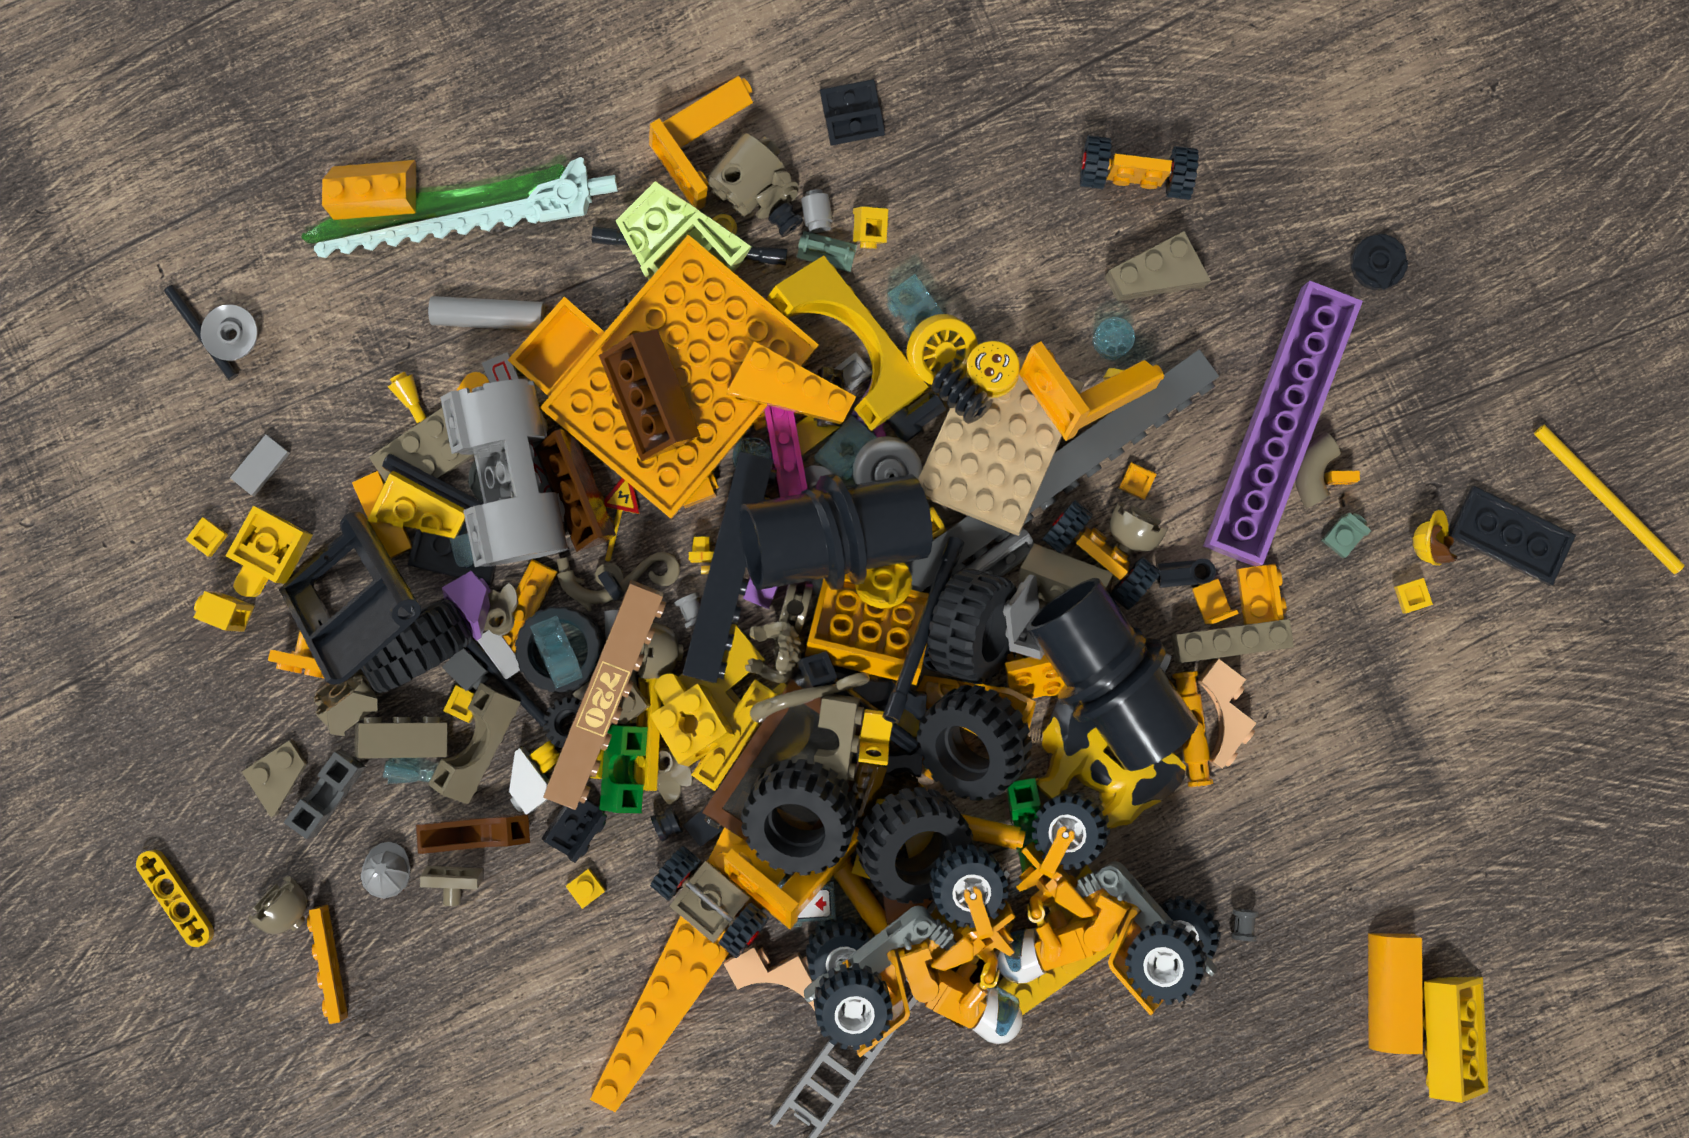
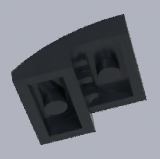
[819,79,885,146]

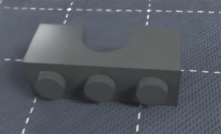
[283,750,367,839]

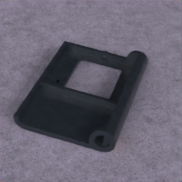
[279,512,421,685]

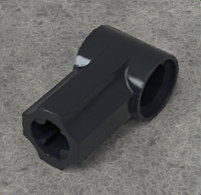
[887,390,946,442]
[1156,558,1216,588]

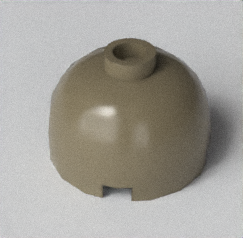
[1110,502,1168,554]
[638,623,683,679]
[248,876,307,934]

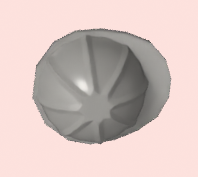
[361,842,411,899]

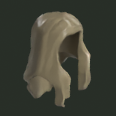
[745,622,807,683]

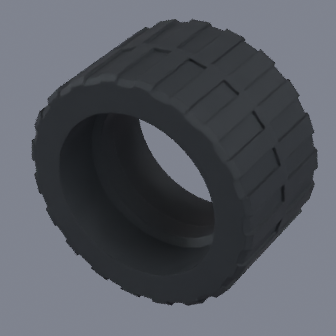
[515,606,605,692]

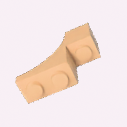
[1197,659,1256,769]
[724,943,815,1011]

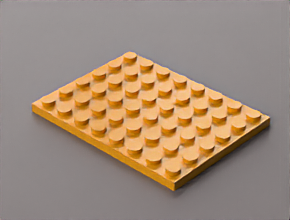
[540,235,819,519]

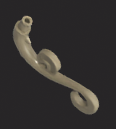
[557,552,680,611]
[750,673,870,722]

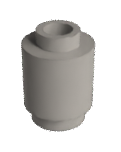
[801,189,833,233]

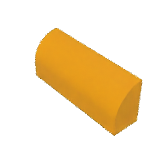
[1368,933,1423,1054]

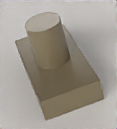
[420,866,483,906]

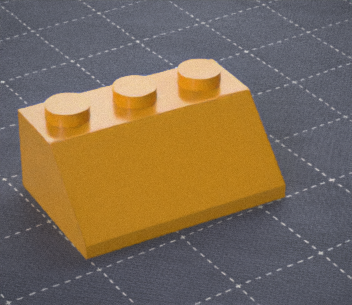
[322,160,416,220]

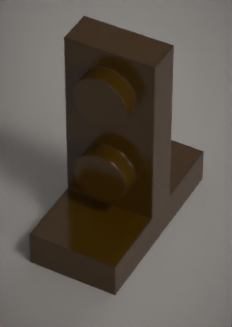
[851,754,927,819]

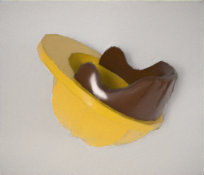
[1412,510,1457,566]

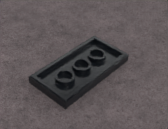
[1448,486,1576,586]

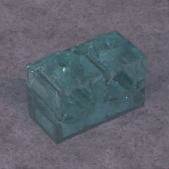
[886,274,944,338]
[530,615,583,688]

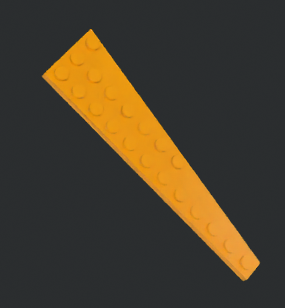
[590,790,814,1112]

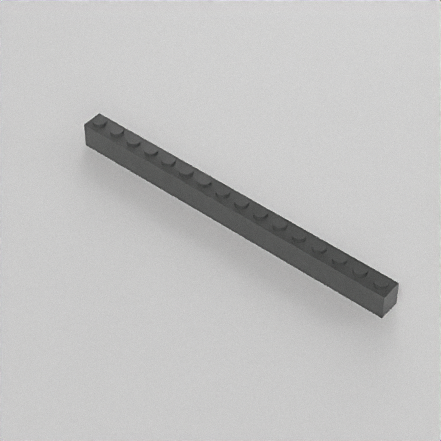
[904,349,1219,593]

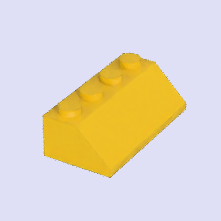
[1422,976,1488,1103]

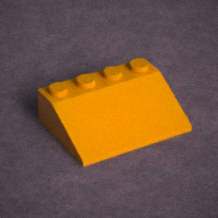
[804,574,929,685]

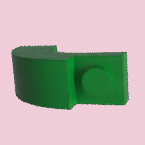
[1007,778,1045,873]

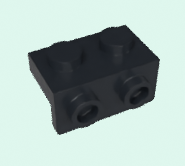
[542,798,607,863]

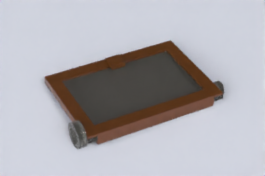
[702,670,881,873]

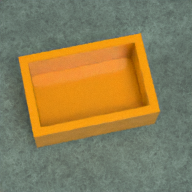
[508,297,604,396]

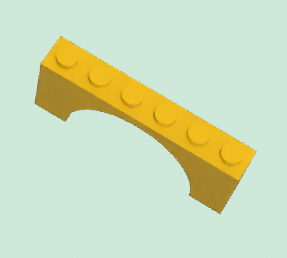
[766,255,928,431]

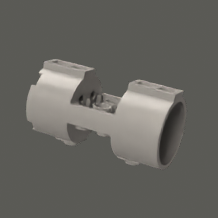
[440,379,568,567]

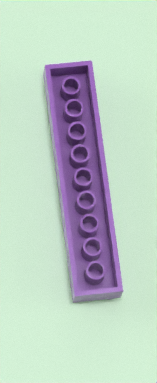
[1203,281,1363,567]

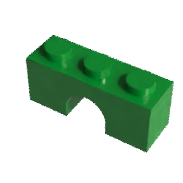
[600,724,648,813]

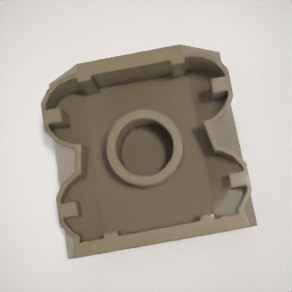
[313,668,377,736]

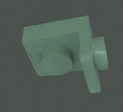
[1321,513,1371,558]

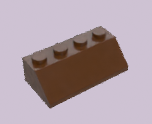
[599,329,700,461]
[534,429,616,552]

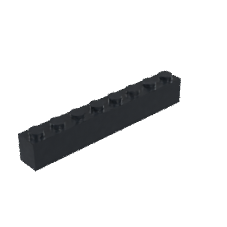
[682,452,777,683]

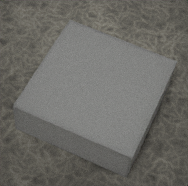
[834,352,872,392]

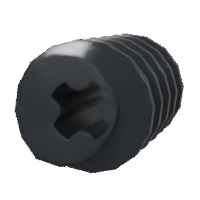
[932,361,993,424]

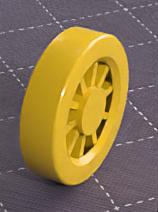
[907,314,978,385]

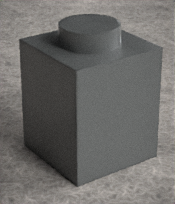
[442,647,490,691]

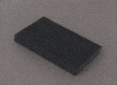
[408,521,496,586]

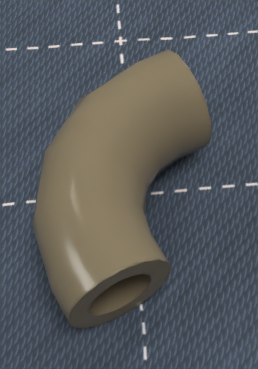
[1295,432,1341,509]

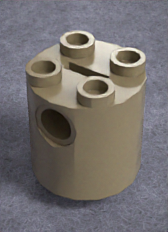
[707,133,786,218]

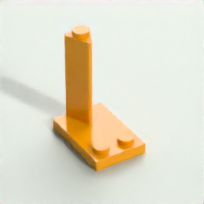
[649,76,753,210]
[1019,341,1164,441]
[724,826,859,929]

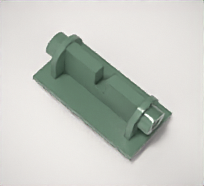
[797,231,857,272]

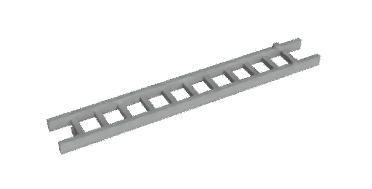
[770,846,1010,1138]

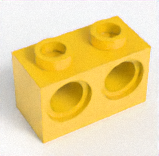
[193,591,255,632]

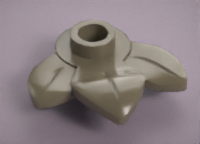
[755,171,799,219]
[484,583,518,636]
[643,748,693,805]

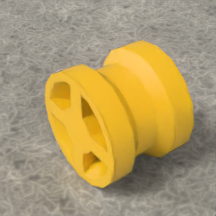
[529,740,560,775]

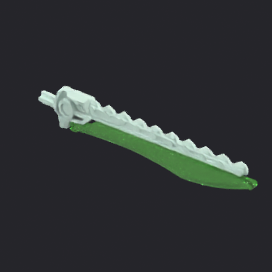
[301,157,618,258]

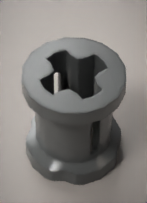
[1231,909,1259,941]

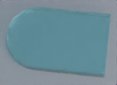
[450,534,474,568]

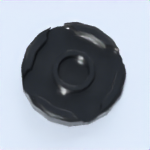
[1351,234,1408,290]

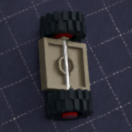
[650,846,769,958]

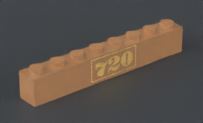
[543,580,666,810]

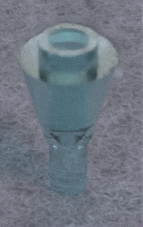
[383,758,434,784]

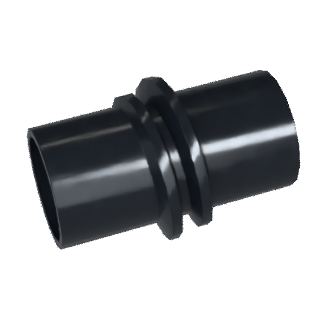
[739,474,933,590]
[1027,578,1198,771]

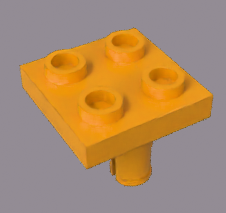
[268,632,325,679]
[1005,651,1065,699]

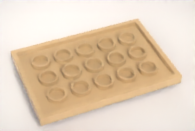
[918,343,1084,536]

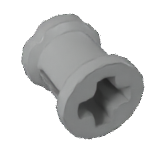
[674,592,700,628]

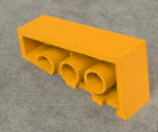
[726,341,856,424]

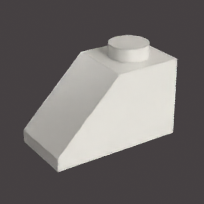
[509,747,549,815]

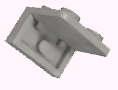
[1003,575,1044,660]

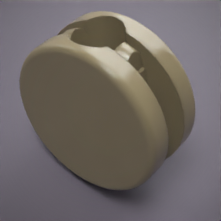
[778,582,813,634]

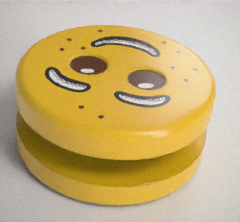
[967,341,1020,398]

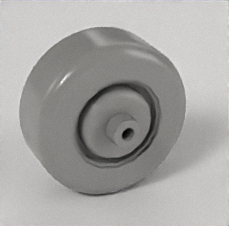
[853,436,923,484]

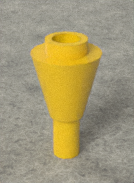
[388,372,427,424]

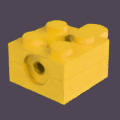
[226,506,313,597]
[650,674,736,766]

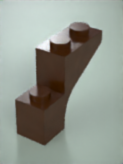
[416,814,530,854]

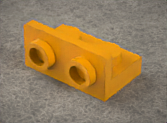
[1236,564,1287,625]

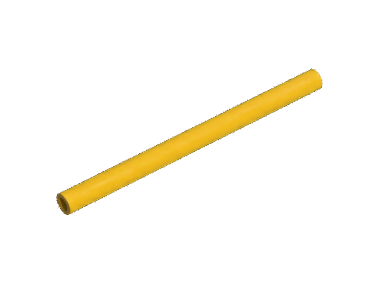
[1534,424,1685,574]

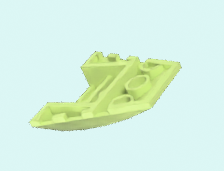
[616,181,752,280]

